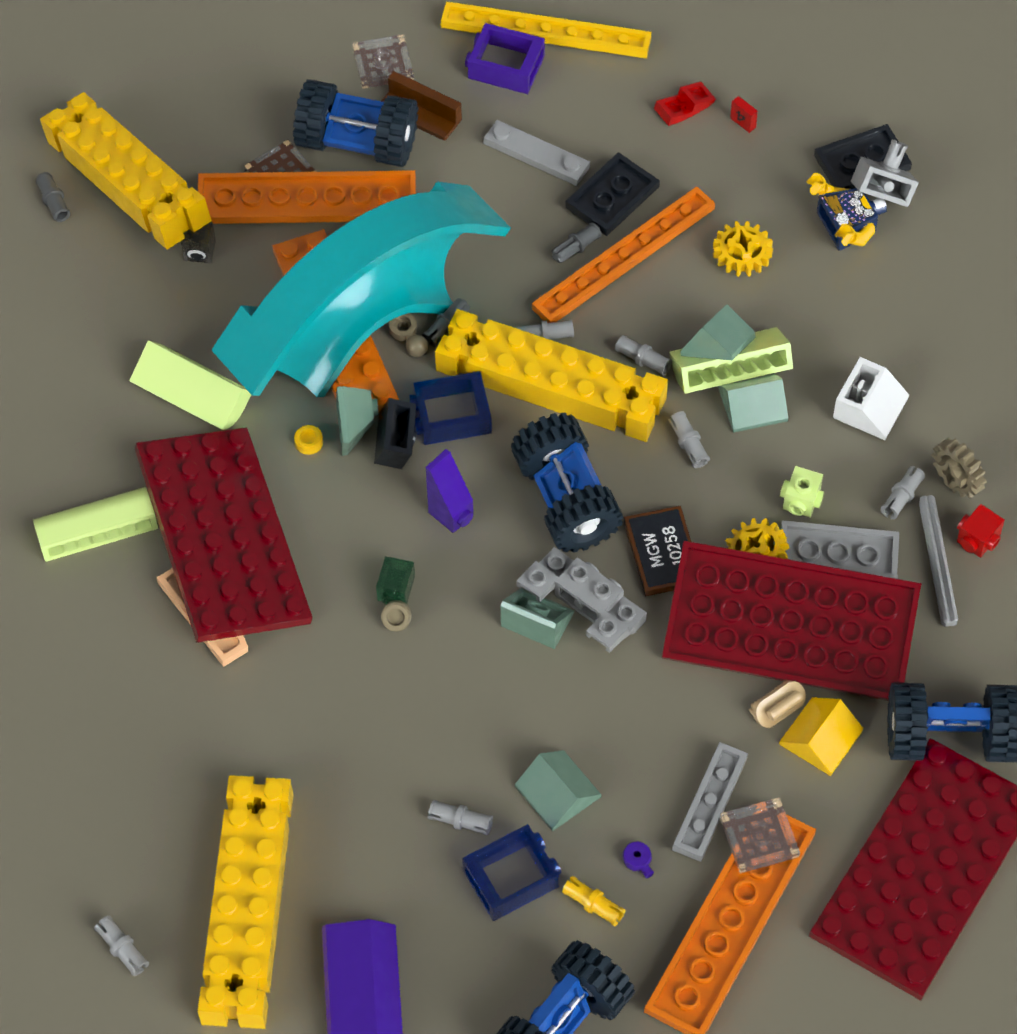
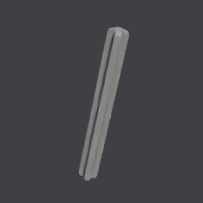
[919,495,958,627]

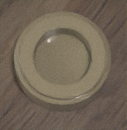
[381,600,412,632]

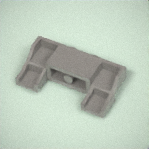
[517,547,647,653]

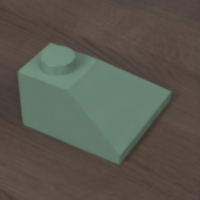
[336,386,379,456]

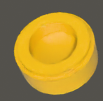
[294,425,323,455]

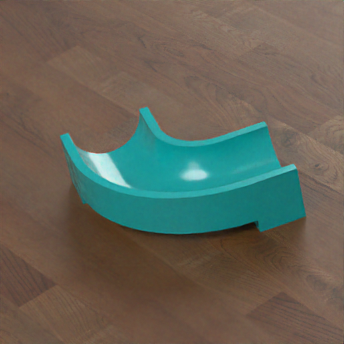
[212,181,511,397]

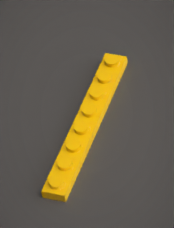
[441,1,652,59]

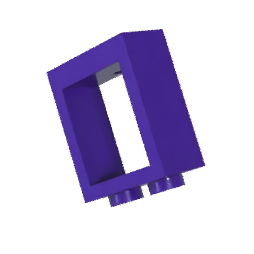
[465,23,545,94]

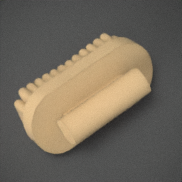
[749,680,806,728]

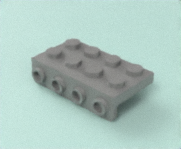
[781,520,899,579]

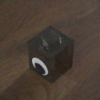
[181,221,216,263]

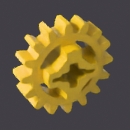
[713,221,773,276]
[725,518,789,559]

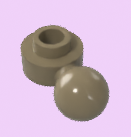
[389,313,428,357]

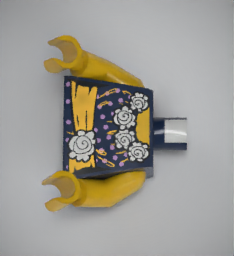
[806,173,887,251]

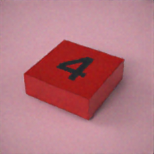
[730,96,758,133]

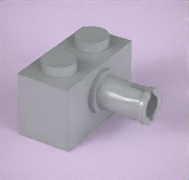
[851,140,919,207]

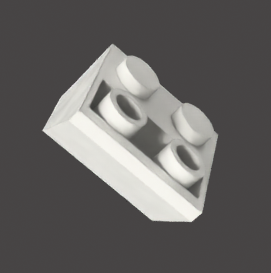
[833,357,909,440]

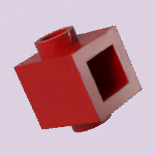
[957,504,1005,558]

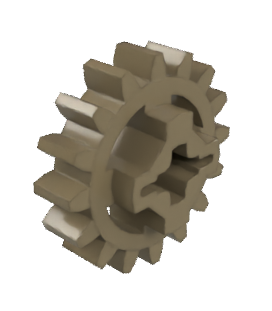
[931,438,987,498]

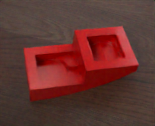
[654,81,716,126]

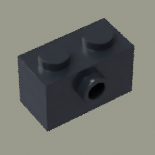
[374,398,416,469]

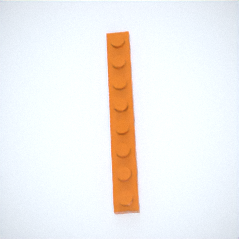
[532,186,715,323]

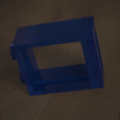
[409,371,492,445]
[462,824,561,921]

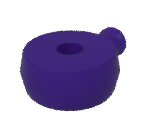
[622,841,654,878]

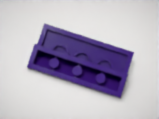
[322,919,403,1034]

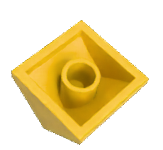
[779,697,864,776]

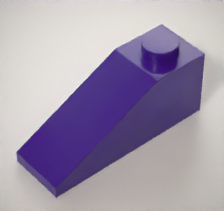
[425,449,474,533]

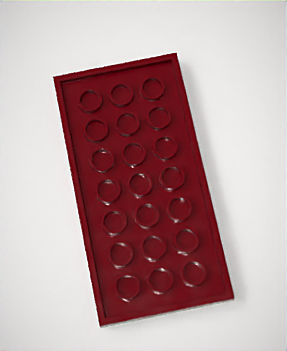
[135,427,313,643]
[662,541,922,701]
[809,738,1017,1001]

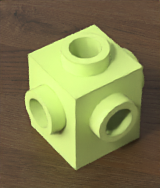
[780,466,824,518]

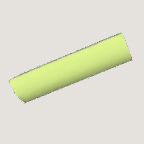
[669,327,793,394]
[129,340,251,430]
[33,487,158,562]

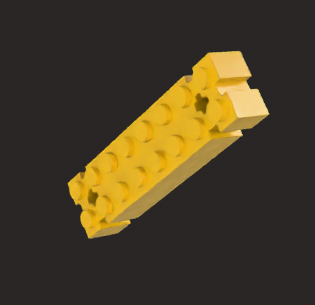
[40,92,211,250]
[435,309,668,442]
[198,775,293,1029]

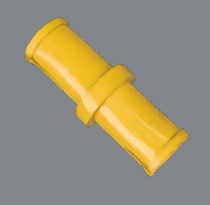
[562,876,625,926]

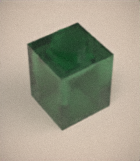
[376,556,415,604]

